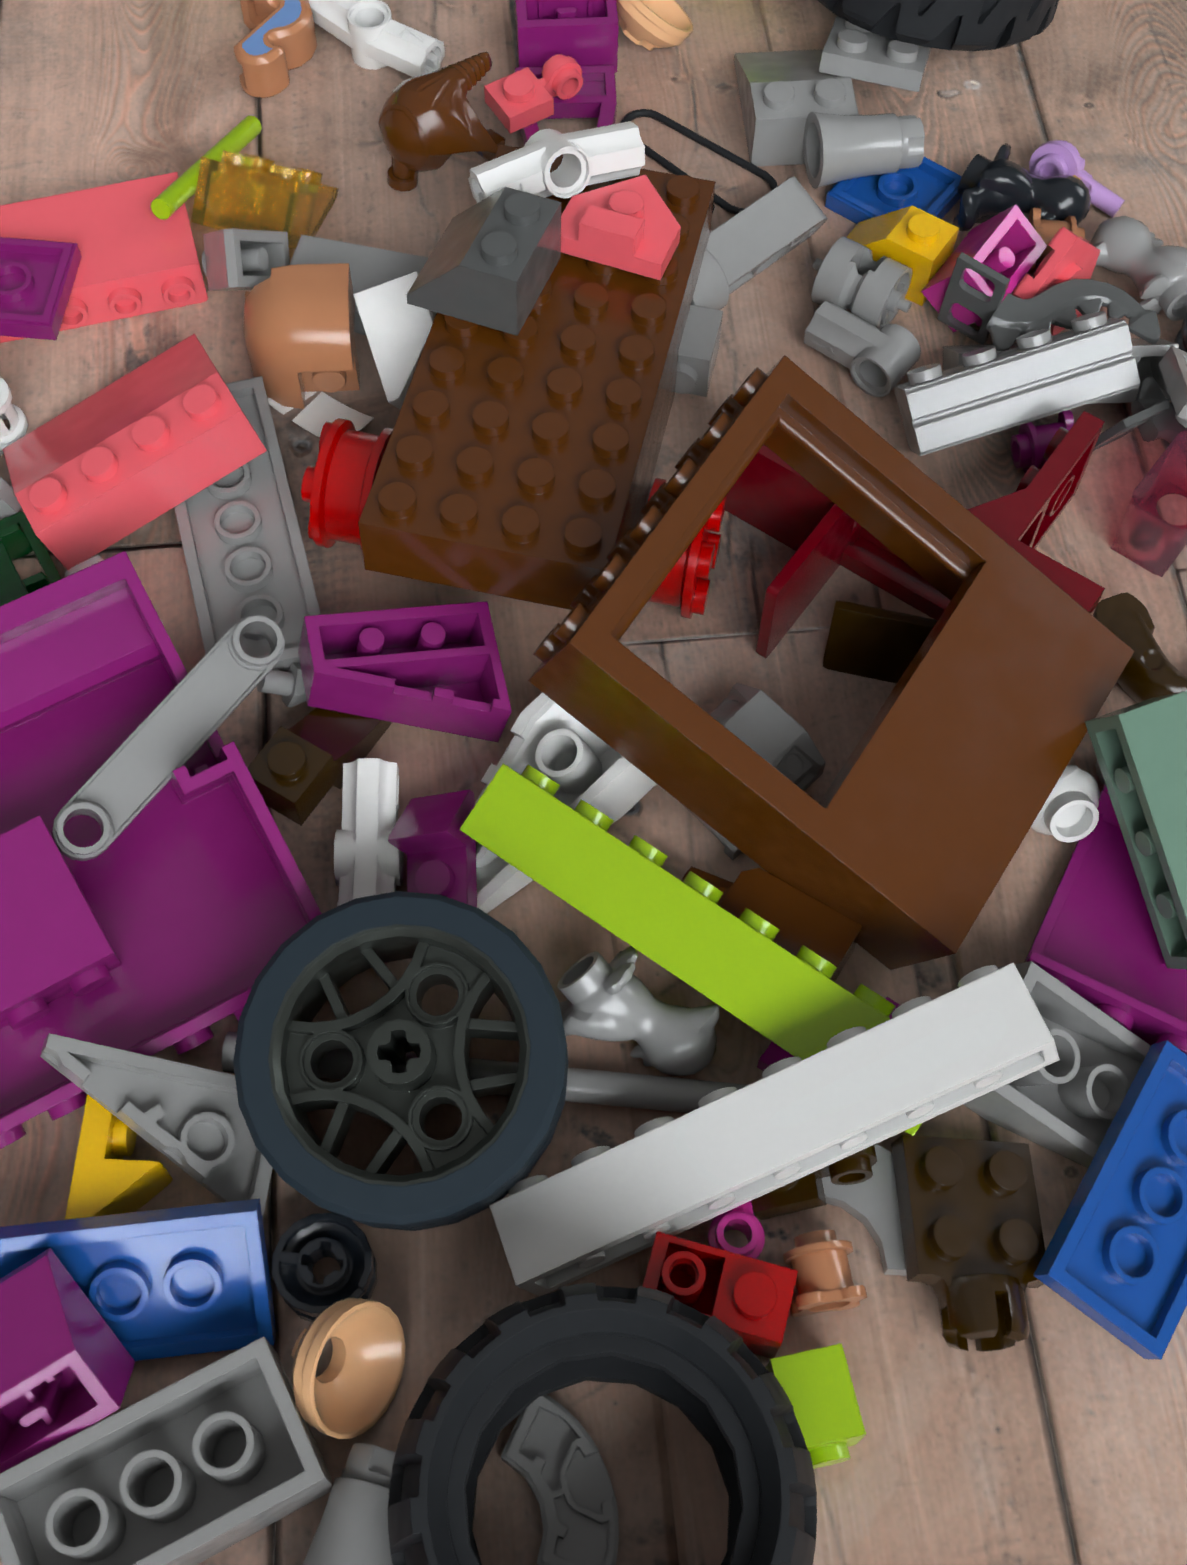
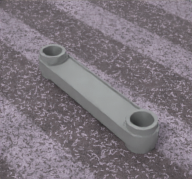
[52,615,285,861]

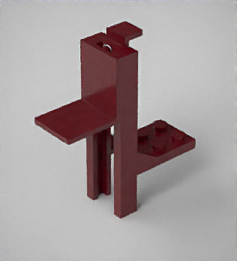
[725,411,1105,658]

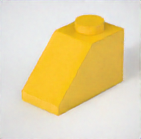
[847,205,959,306]

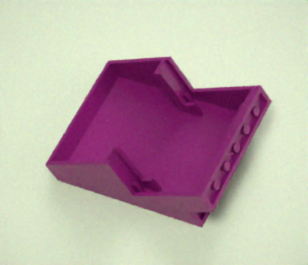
[0,551,322,1149]

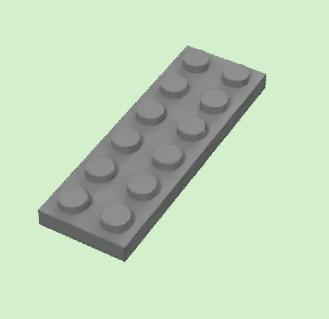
[174,376,321,672]

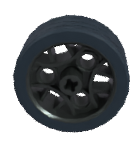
[233,891,569,1231]

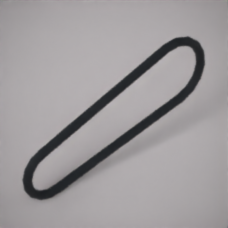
[621,109,778,215]

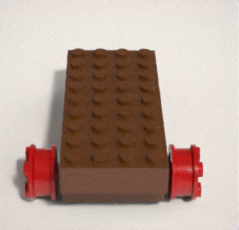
[301,144,726,619]

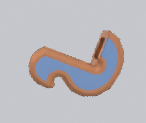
[233,0,317,98]

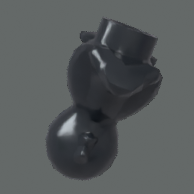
[952,143,1091,232]

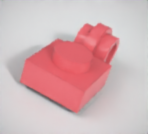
[484,54,583,134]

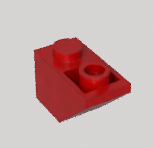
[642,1232,798,1359]

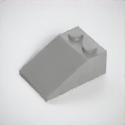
[734,49,859,167]
[963,961,1151,1168]

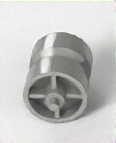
[811,236,912,329]

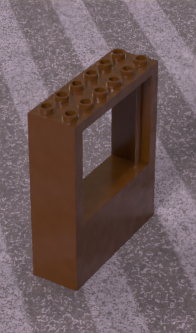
[528,355,1135,970]

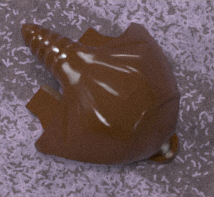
[378,52,506,191]

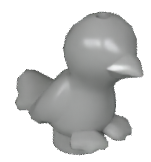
[1091,216,1187,321]
[557,946,720,1076]

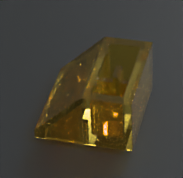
[191,150,339,249]

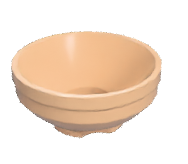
[616,0,693,51]
[291,1298,405,1439]

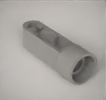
[691,176,827,310]

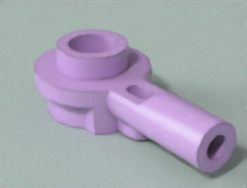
[1029,140,1125,218]

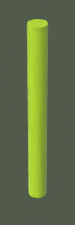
[151,115,262,220]

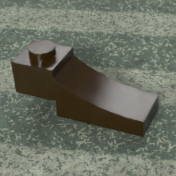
[247,707,392,826]

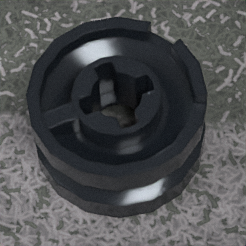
[272,1213,377,1322]

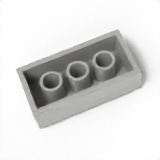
[0,1337,334,1565]

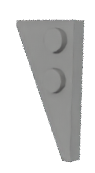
[40,1033,272,1218]

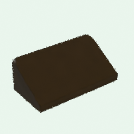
[822,600,938,684]

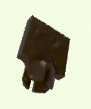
[891,1134,1046,1352]

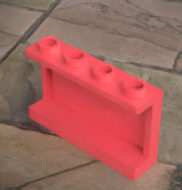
[0,172,208,343]

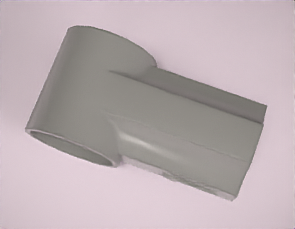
[804,301,921,397]

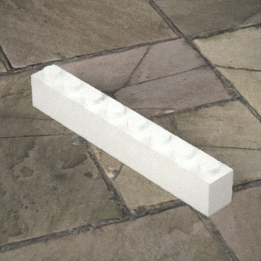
[489,962,1060,1296]

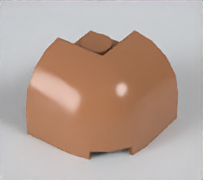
[243,263,360,409]

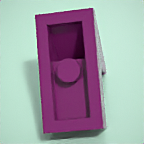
[388,789,477,907]

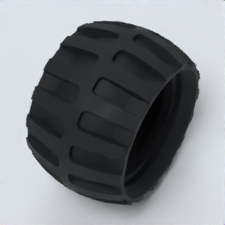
[388,1283,817,1565]

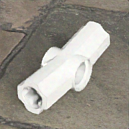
[308,0,445,77]
[468,121,645,203]
[334,758,404,907]

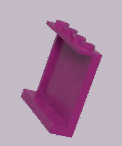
[1024,784,1187,1055]

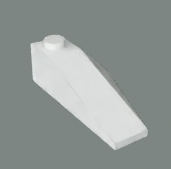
[475,692,657,913]

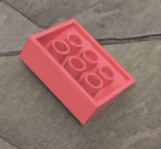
[3,333,267,570]

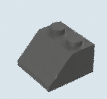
[407,187,561,336]

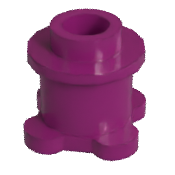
[1010,410,1074,473]

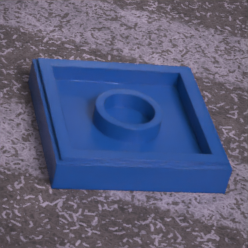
[825,157,962,224]

